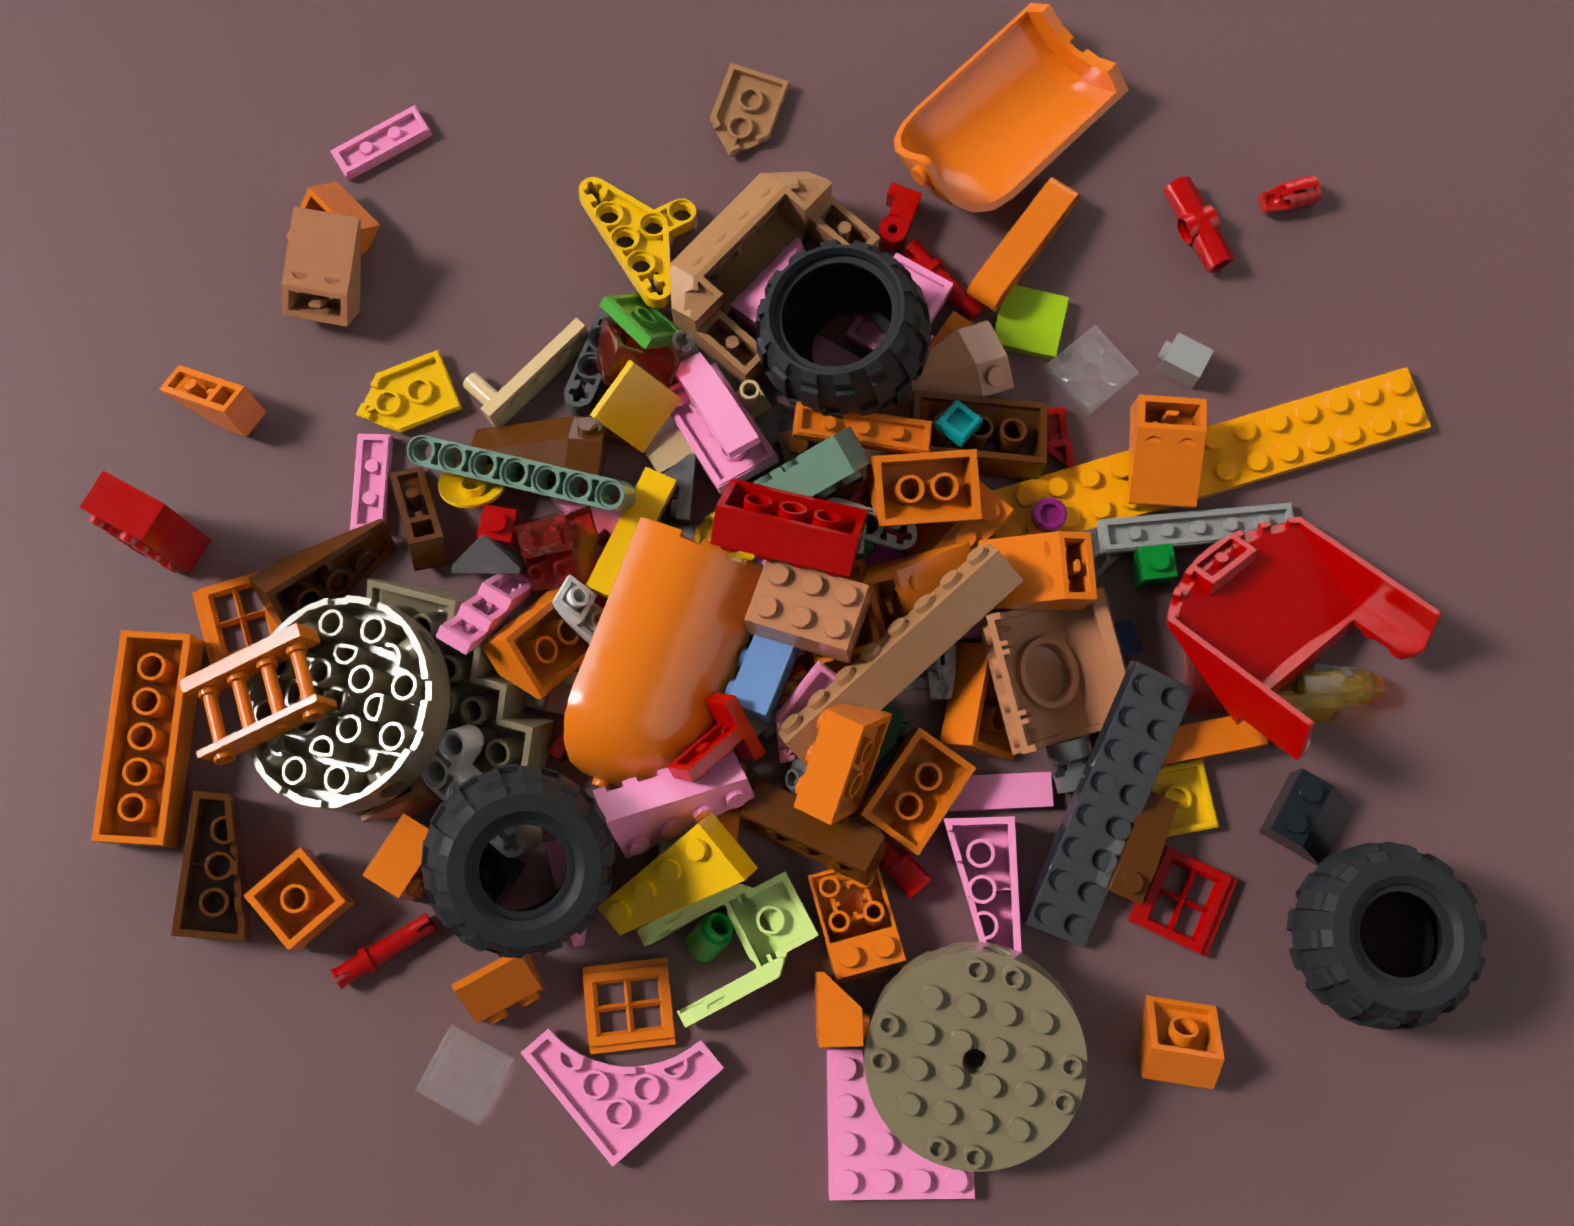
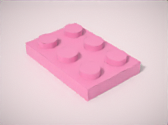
[846,252,953,352]

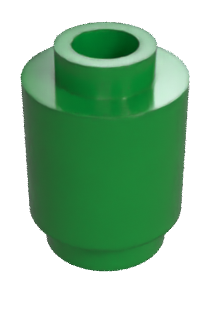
[686,912,733,962]

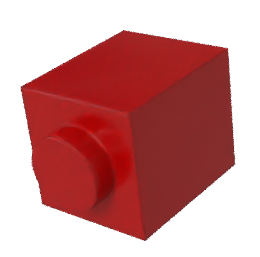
[477,504,523,551]

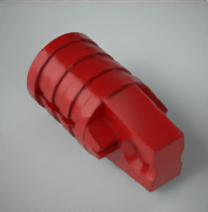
[1258,175,1321,214]
[880,837,933,899]

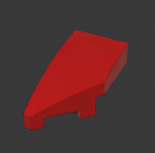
[1047,406,1074,468]

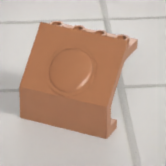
[978,587,1127,755]

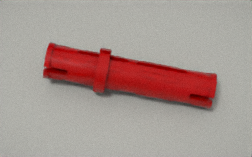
[902,239,985,322]
[331,912,437,989]

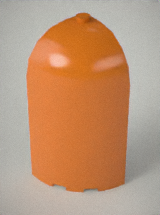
[893,3,1129,213]
[564,517,763,791]

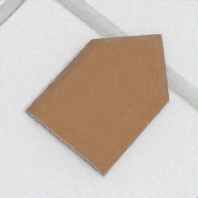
[710,63,791,157]

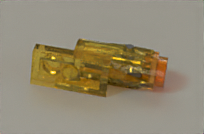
[1278,663,1385,723]

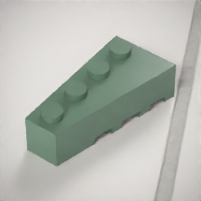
[717,426,871,503]

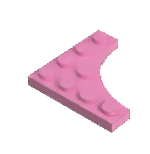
[521,1028,724,1167]
[827,1049,975,1200]

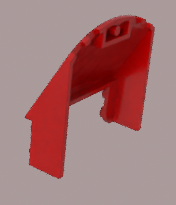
[1166,517,1442,761]

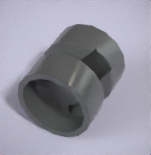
[1045,735,1093,793]

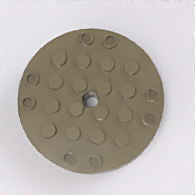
[247,595,450,812]
[864,942,1087,1172]

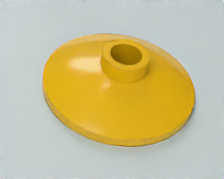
[438,462,506,508]

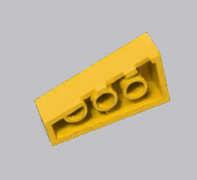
[598,812,758,935]

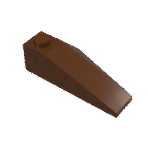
[471,416,608,494]
[249,518,396,626]

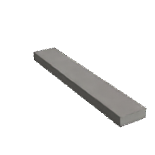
[1096,502,1294,555]

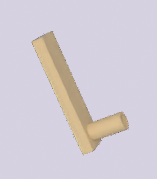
[463,318,589,427]
[643,380,773,474]

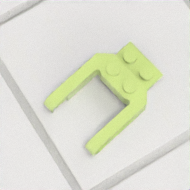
[637,871,819,1028]

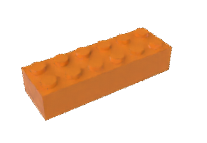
[91,630,204,848]

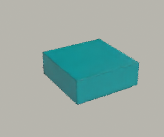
[934,399,983,447]

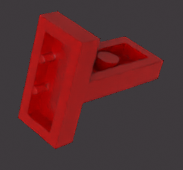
[667,692,766,782]

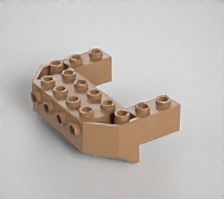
[670,171,880,384]

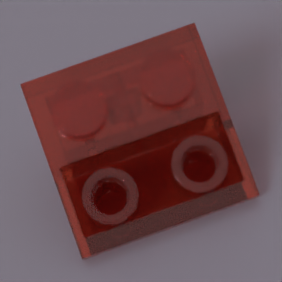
[513,506,600,591]

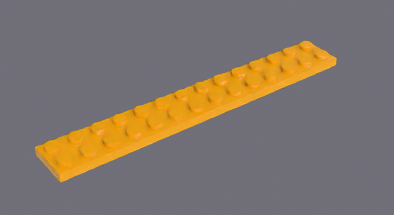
[992,367,1431,539]

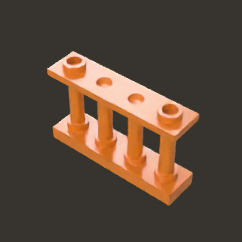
[180,623,338,765]

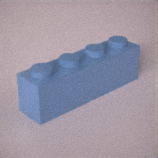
[725,634,800,725]

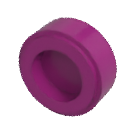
[1031,497,1067,533]

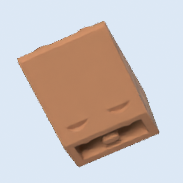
[282,207,361,327]

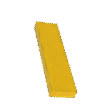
[585,467,677,598]

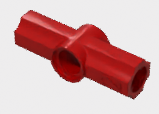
[1163,176,1234,274]

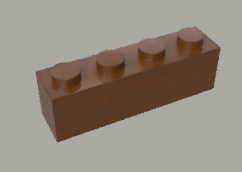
[739,779,887,886]

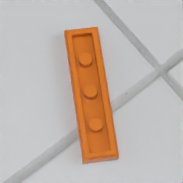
[792,401,932,454]

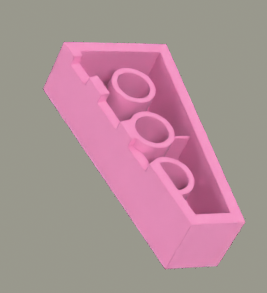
[592,751,755,859]
[943,816,1022,953]

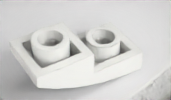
[552,574,603,644]

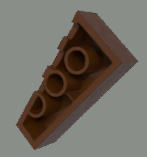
[171,791,252,942]

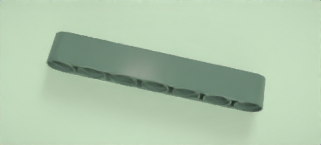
[407,435,636,512]

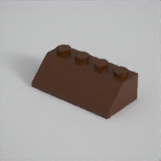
[910,390,1047,480]

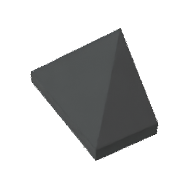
[451,534,526,574]

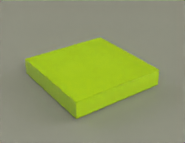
[994,285,1069,361]

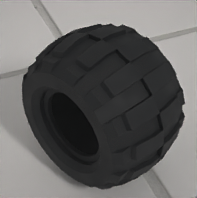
[755,239,932,419]
[421,764,616,958]
[1286,842,1488,1030]

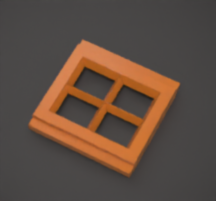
[192,570,279,665]
[582,957,676,1054]

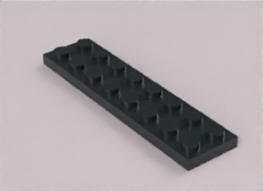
[1020,660,1194,948]

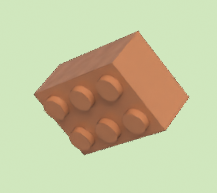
[744,559,871,663]

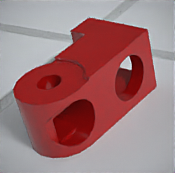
[878,182,922,252]

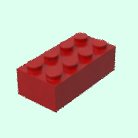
[79,470,211,574]
[710,478,868,577]

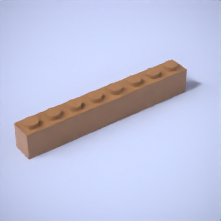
[778,542,1024,766]

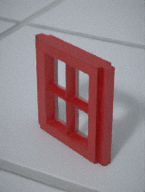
[1127,845,1238,957]

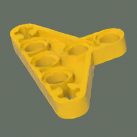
[579,177,696,309]

